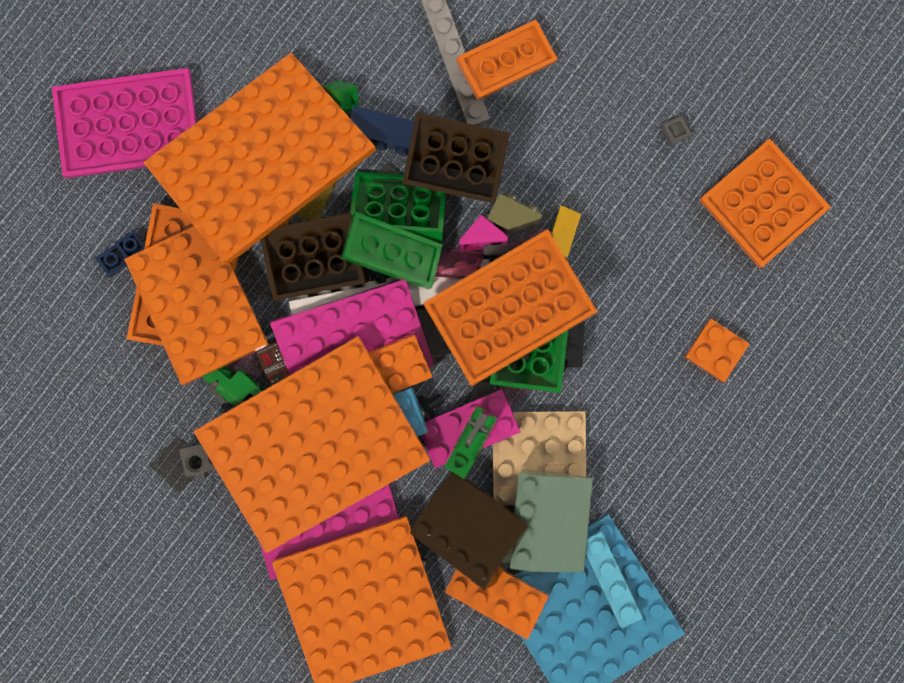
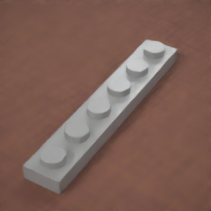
[421,0,490,125]

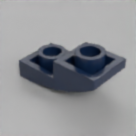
[95,230,145,278]

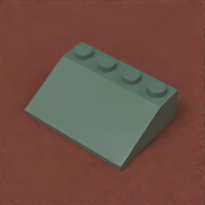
[510,469,593,572]

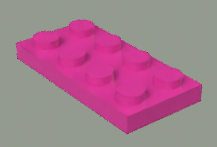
[421,389,521,468]

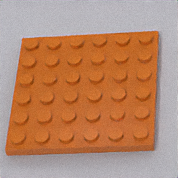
[272,515,452,683]

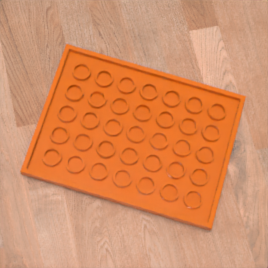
[143,53,376,266]
[193,336,430,553]

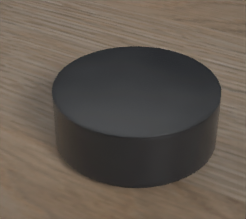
[472,381,495,400]

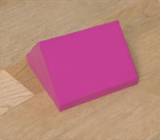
[459,215,508,251]

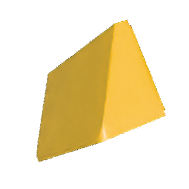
[551,205,581,258]

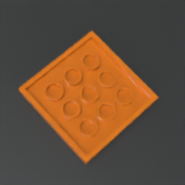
[699,138,831,268]

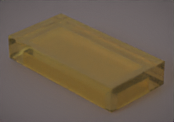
[297,182,337,221]

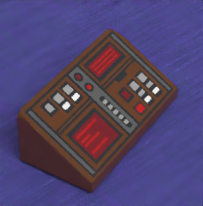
[255,342,290,387]

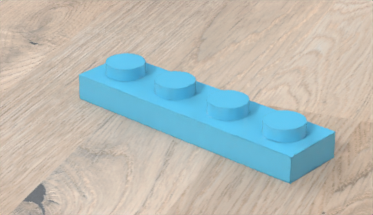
[586,531,643,629]

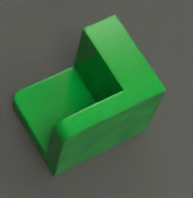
[322,81,359,112]

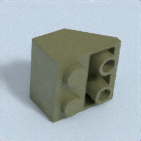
[487,193,542,236]

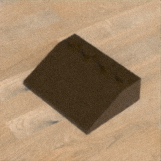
[402,112,510,204]
[260,213,369,301]
[410,472,530,590]

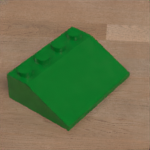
[350,172,446,244]
[490,330,568,393]

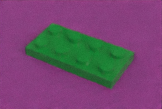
[341,212,442,290]

